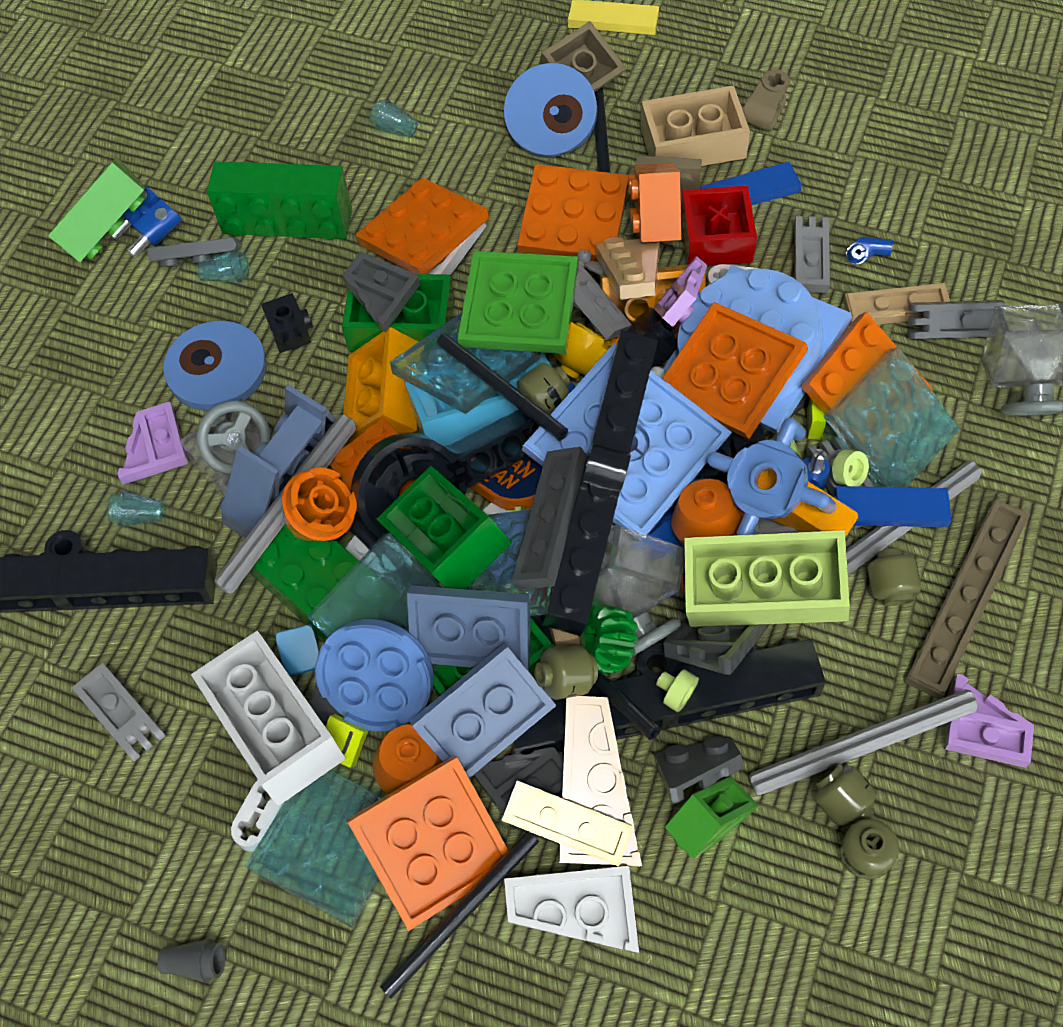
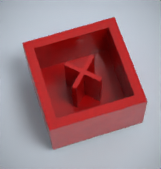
[681,185,757,266]

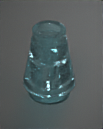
[370,100,418,138]
[197,250,249,282]
[108,491,164,526]

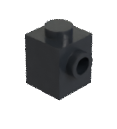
[261,293,313,353]
[626,307,675,369]

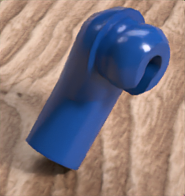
[846,237,893,265]

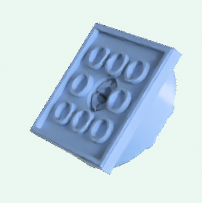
[663,264,852,434]
[522,343,732,543]

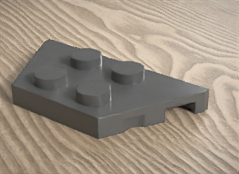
[664,617,770,675]

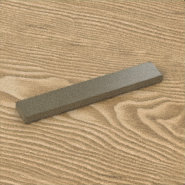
[904,499,1030,700]

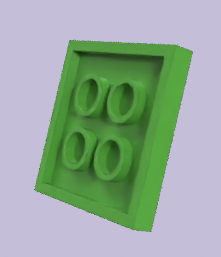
[458,251,579,354]

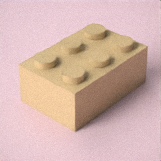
[641,85,750,166]

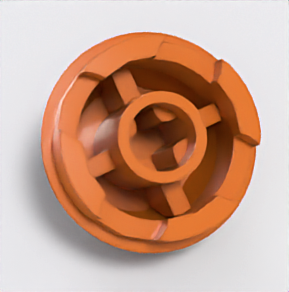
[282,467,357,541]
[671,479,745,547]
[373,724,443,794]

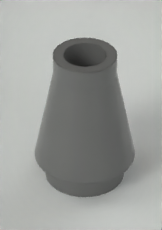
[157,939,225,983]

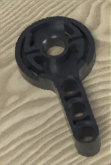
[351,410,540,545]

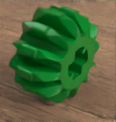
[578,605,639,674]

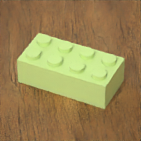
[684,530,850,627]

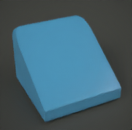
[275,624,320,677]

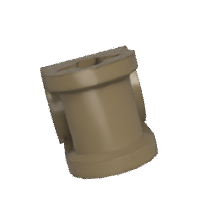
[743,69,790,132]

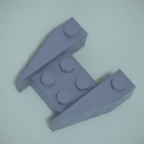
[220,384,336,538]

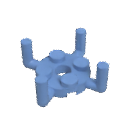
[707,418,837,535]

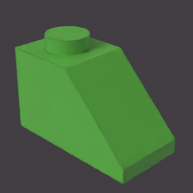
[665,776,759,859]

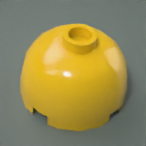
[553,322,611,379]

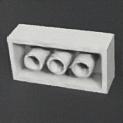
[191,630,346,806]

